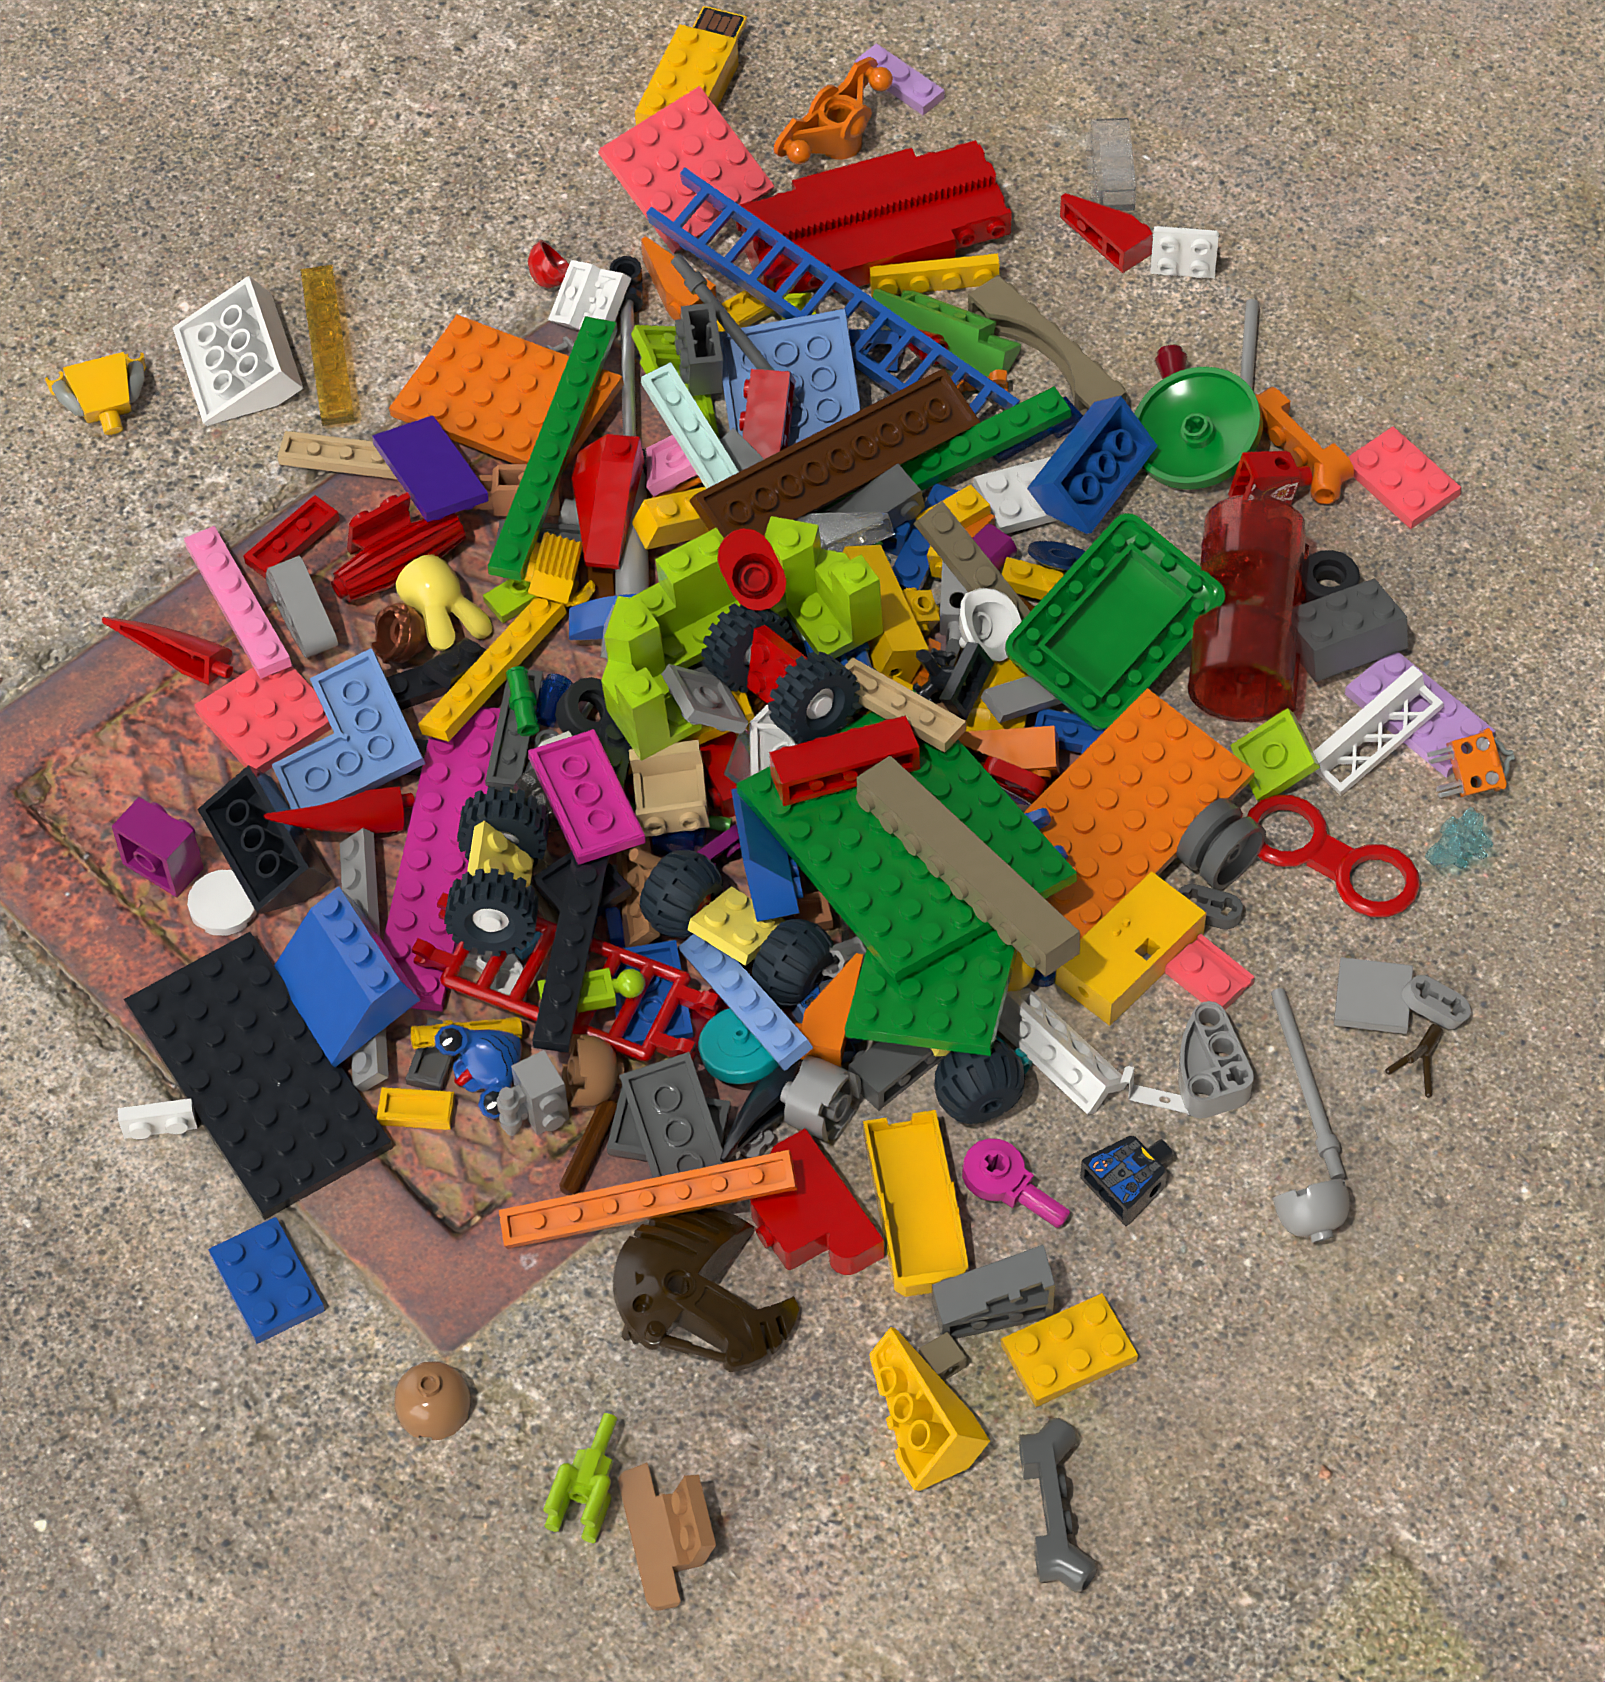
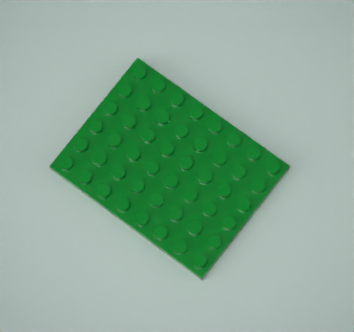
[736,690,1077,982]

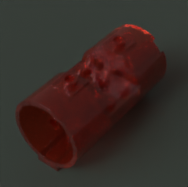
[1188,495,1309,722]

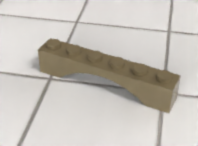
[968,275,1127,419]

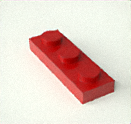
[243,495,340,579]

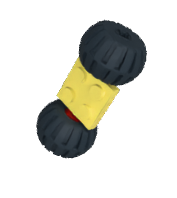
[640,850,836,1008]
[931,1037,1025,1124]

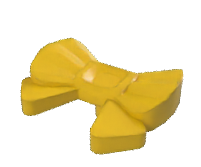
[564,579,595,607]

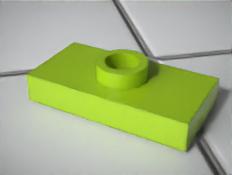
[483,568,536,623]

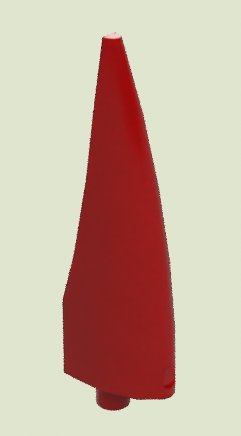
[102,617,233,685]
[264,786,415,833]

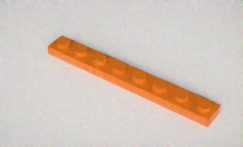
[499,1150,798,1249]

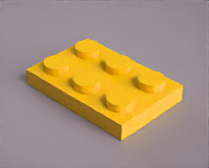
[1001,1293,1138,1407]

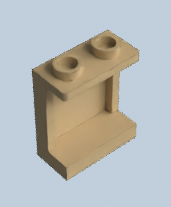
[629,739,710,836]

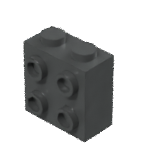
[675,303,723,396]

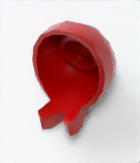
[527,239,569,288]

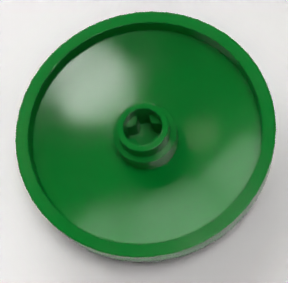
[1134,367,1263,490]

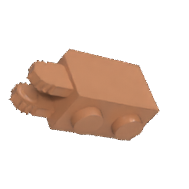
[473,464,562,516]

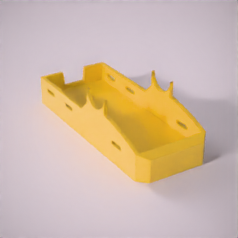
[863,1110,969,1297]

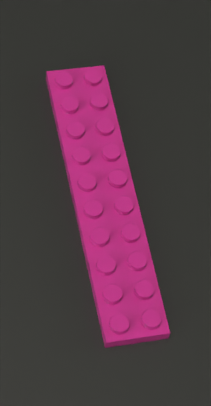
[383,702,500,1012]

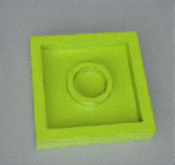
[1230,708,1321,802]

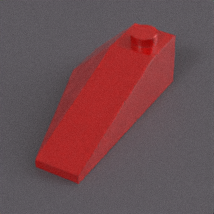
[572,434,644,569]

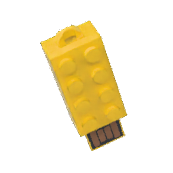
[635,6,747,125]

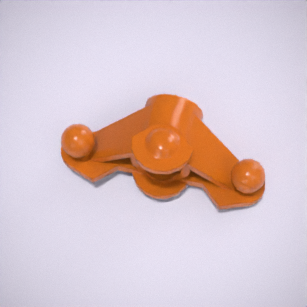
[773,57,893,165]

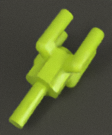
[543,1413,618,1543]

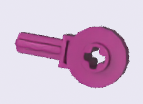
[962,1138,1070,1228]

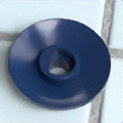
[1028,541,1085,572]

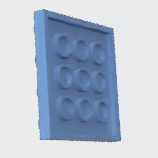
[719,309,861,447]

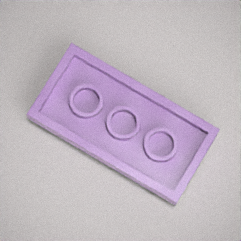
[1345,652,1496,778]

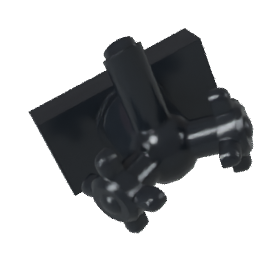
[913,642,994,720]

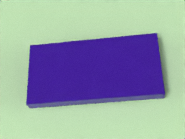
[372,415,489,522]

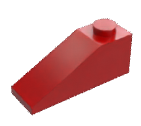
[1060,193,1153,273]

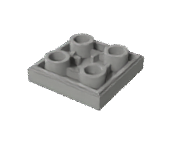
[1334,957,1413,1034]

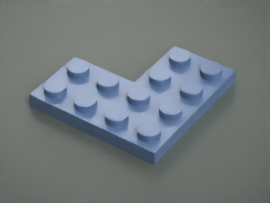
[272,648,426,809]

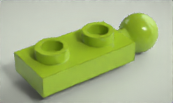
[537,968,645,1012]

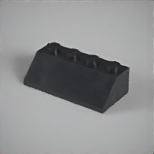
[197,765,332,914]

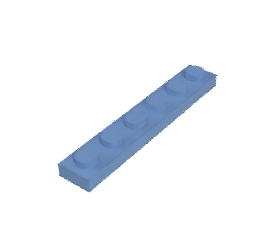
[677,934,813,1071]

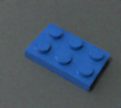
[606,940,693,1045]
[208,1217,325,1344]

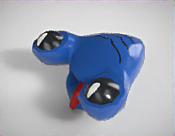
[434,1024,522,1119]

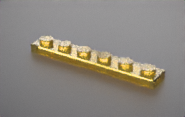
[300,265,355,426]

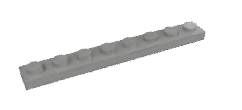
[339,828,389,1092]

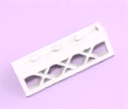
[1313,665,1444,796]
[998,988,1128,1114]

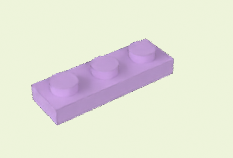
[855,43,945,116]

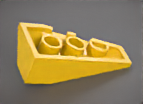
[869,1327,990,1491]

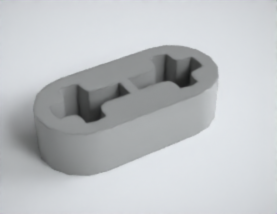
[1402,975,1471,1029]

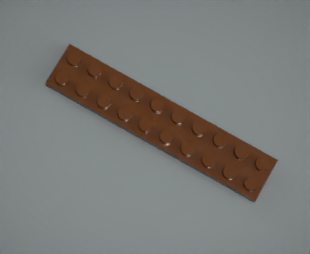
[689,368,981,538]

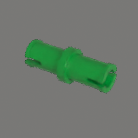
[506,666,540,736]

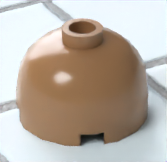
[562,1034,624,1108]
[394,1361,471,1440]

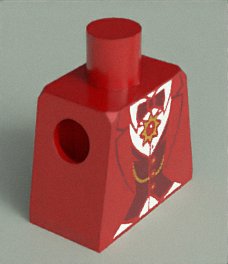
[1228,451,1313,519]

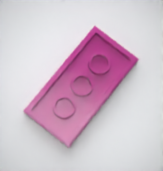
[528,729,645,865]

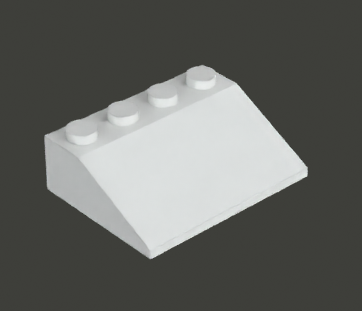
[173,276,303,426]

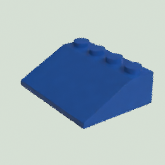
[274,886,421,1067]

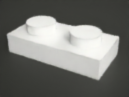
[118,1098,197,1139]

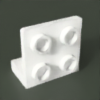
[1150,226,1219,278]

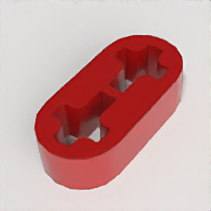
[983,756,1047,801]

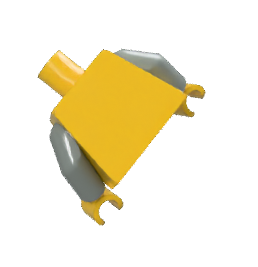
[45,352,146,435]

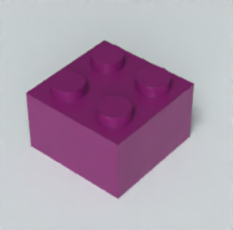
[112,797,204,897]

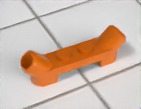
[1255,387,1354,504]

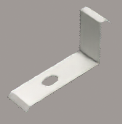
[1120,1066,1189,1115]

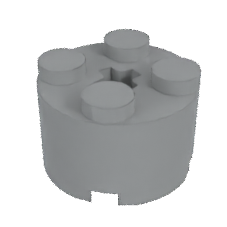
[780,1055,861,1142]

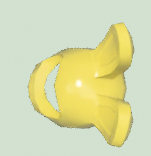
[396,554,492,651]

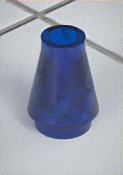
[536,673,573,727]

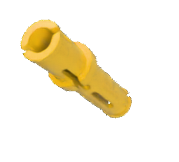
[410,1017,522,1050]

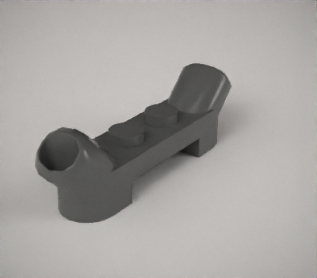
[1019,1418,1097,1592]

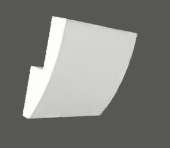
[548,260,631,331]

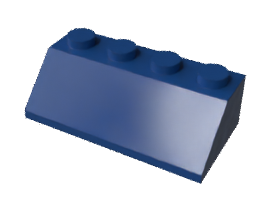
[1027,396,1158,534]
[731,788,804,922]

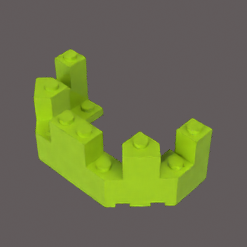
[601,516,883,761]

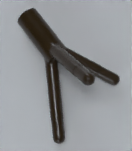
[1385,1024,1443,1098]

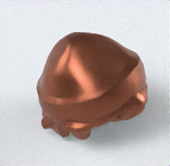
[371,602,428,664]

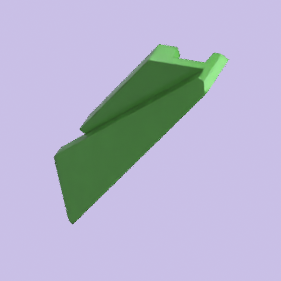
[873,289,1022,377]

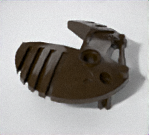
[613,1208,799,1372]

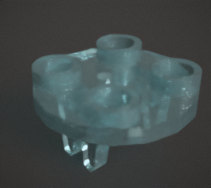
[1425,807,1493,870]

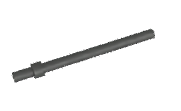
[671,254,799,407]

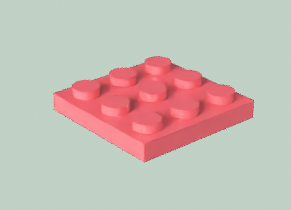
[194,666,332,773]

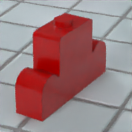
[750,1128,884,1275]

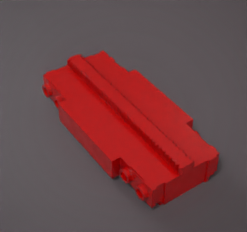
[736,140,1012,294]

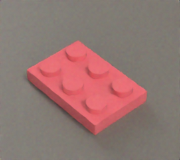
[1348,426,1462,529]

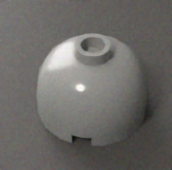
[1273,1179,1350,1243]

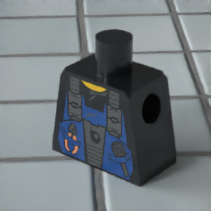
[1080,1136,1173,1227]

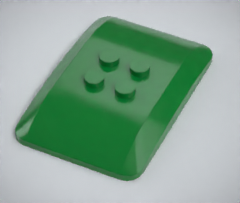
[1005,513,1225,731]

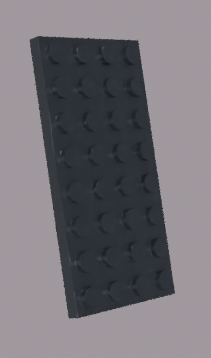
[124,932,393,1220]

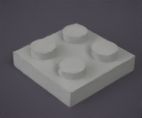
[662,664,749,734]

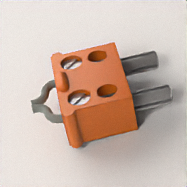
[1427,728,1515,798]

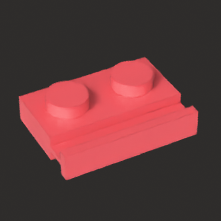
[1165,933,1255,1010]

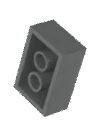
[1283,578,1408,682]

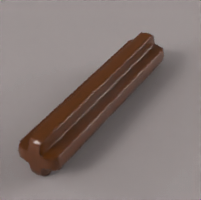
[559,1099,617,1195]

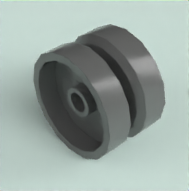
[1176,798,1266,890]

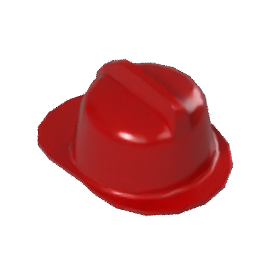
[717,528,787,611]

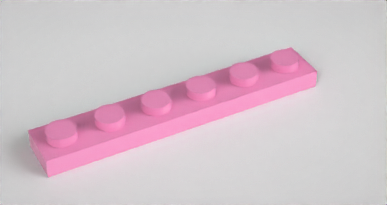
[184,526,292,679]

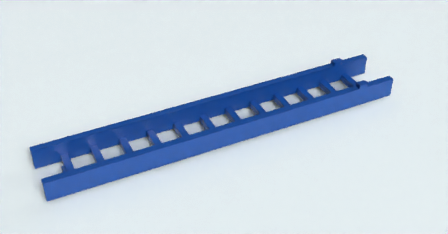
[646,167,1020,416]

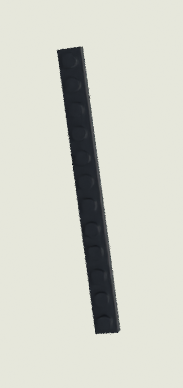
[532,704,632,1053]

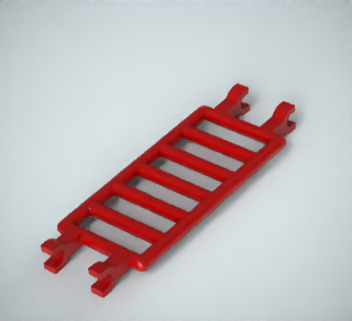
[412,892,719,1062]

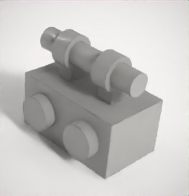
[497,1050,569,1136]

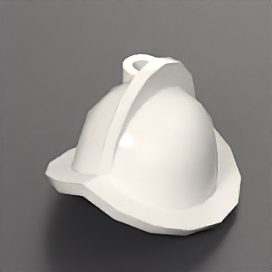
[959,588,1022,662]

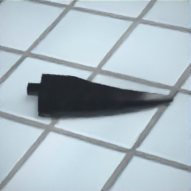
[720,1059,803,1163]

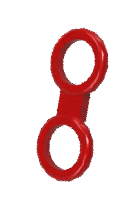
[1247,795,1420,917]

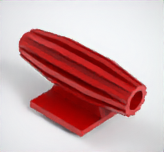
[331,492,466,602]

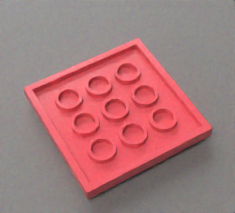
[598,86,775,254]

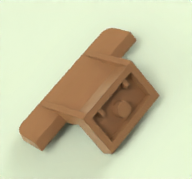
[618,1462,716,1611]

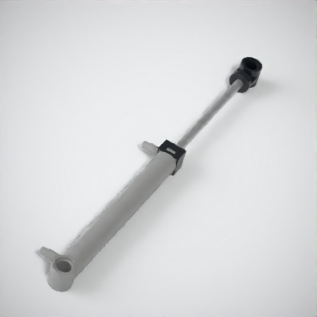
[609,256,649,596]

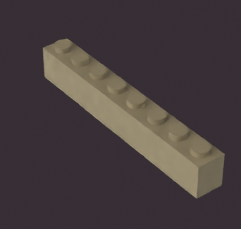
[856,756,1080,977]

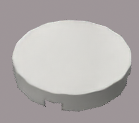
[187,870,257,936]

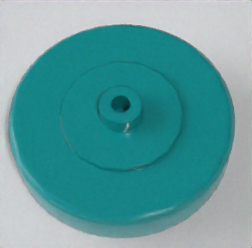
[698,1008,779,1084]

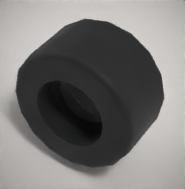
[1297,550,1360,604]
[555,677,605,736]

